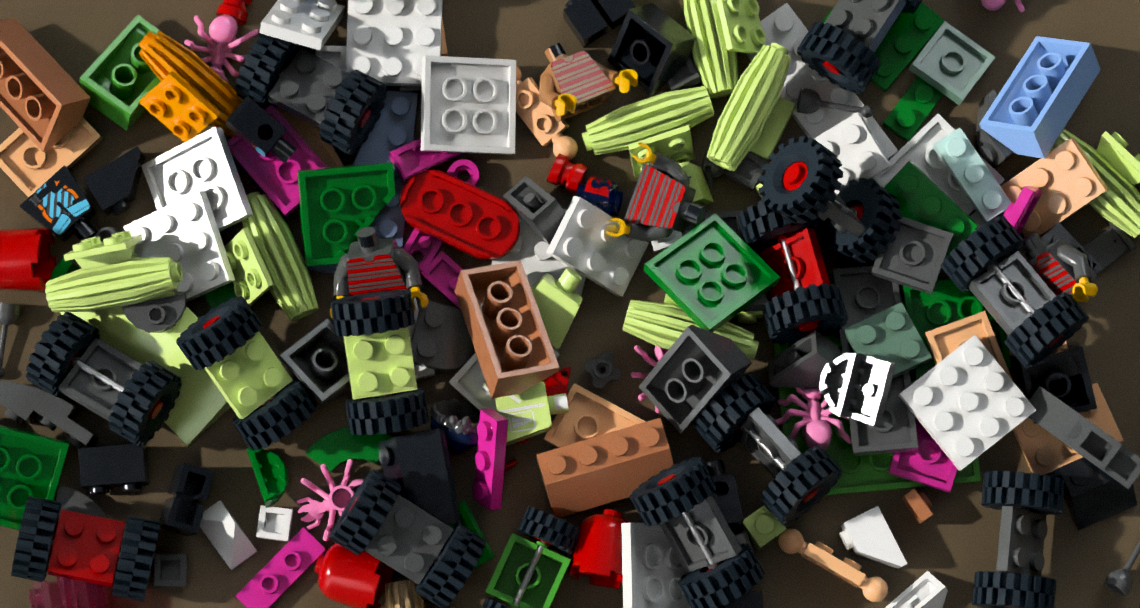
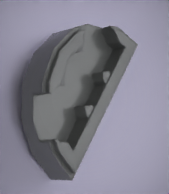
[122,293,186,333]

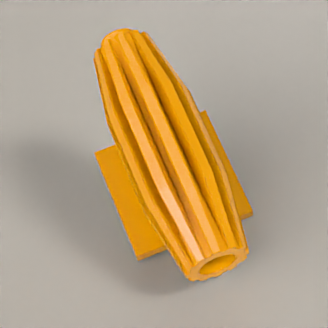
[138,30,243,143]

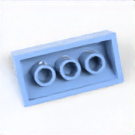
[979,36,1101,159]

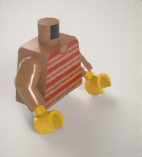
[539,43,638,122]

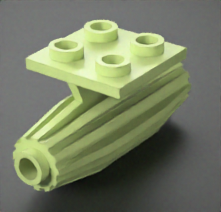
[683,0,766,98]
[707,43,796,171]
[581,86,714,179]
[1049,129,1140,238]
[225,191,319,322]
[45,230,183,312]
[622,294,759,360]

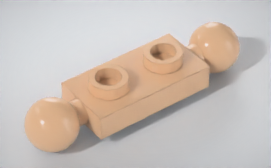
[516,65,578,160]
[778,528,888,602]

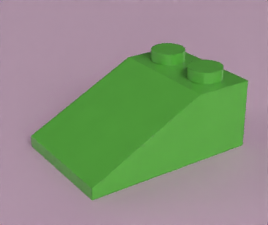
[79,15,160,131]

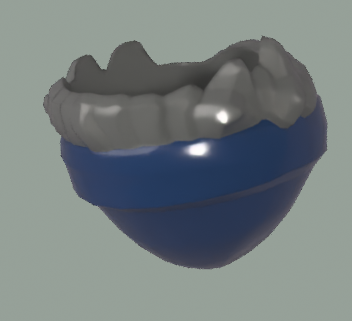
[430,398,480,454]

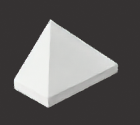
[200,500,258,570]
[885,571,948,608]

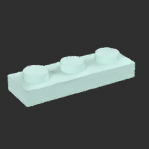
[932,127,1011,224]

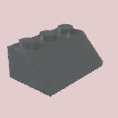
[638,325,752,434]

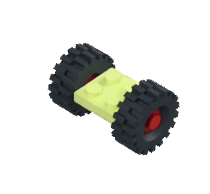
[331,289,429,435]
[176,296,317,450]

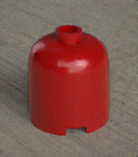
[0,228,57,292]
[568,509,629,589]
[315,543,395,608]

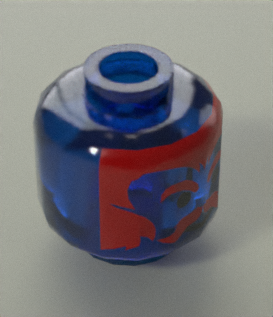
[576,177,624,217]

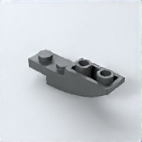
[0,381,98,448]
[1029,386,1140,489]

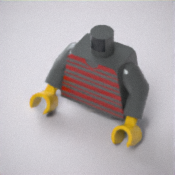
[606,142,706,242]
[330,227,429,319]
[1023,232,1098,302]

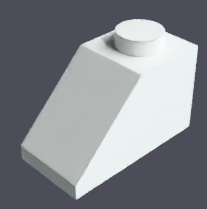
[839,506,907,569]

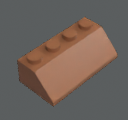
[0,17,91,152]
[455,260,560,399]
[536,418,674,518]

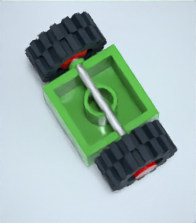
[482,506,581,608]

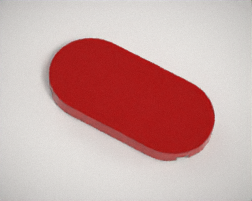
[400,170,520,260]

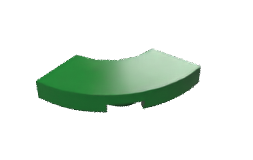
[305,427,393,473]

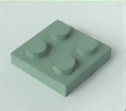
[909,21,995,106]
[844,302,932,379]

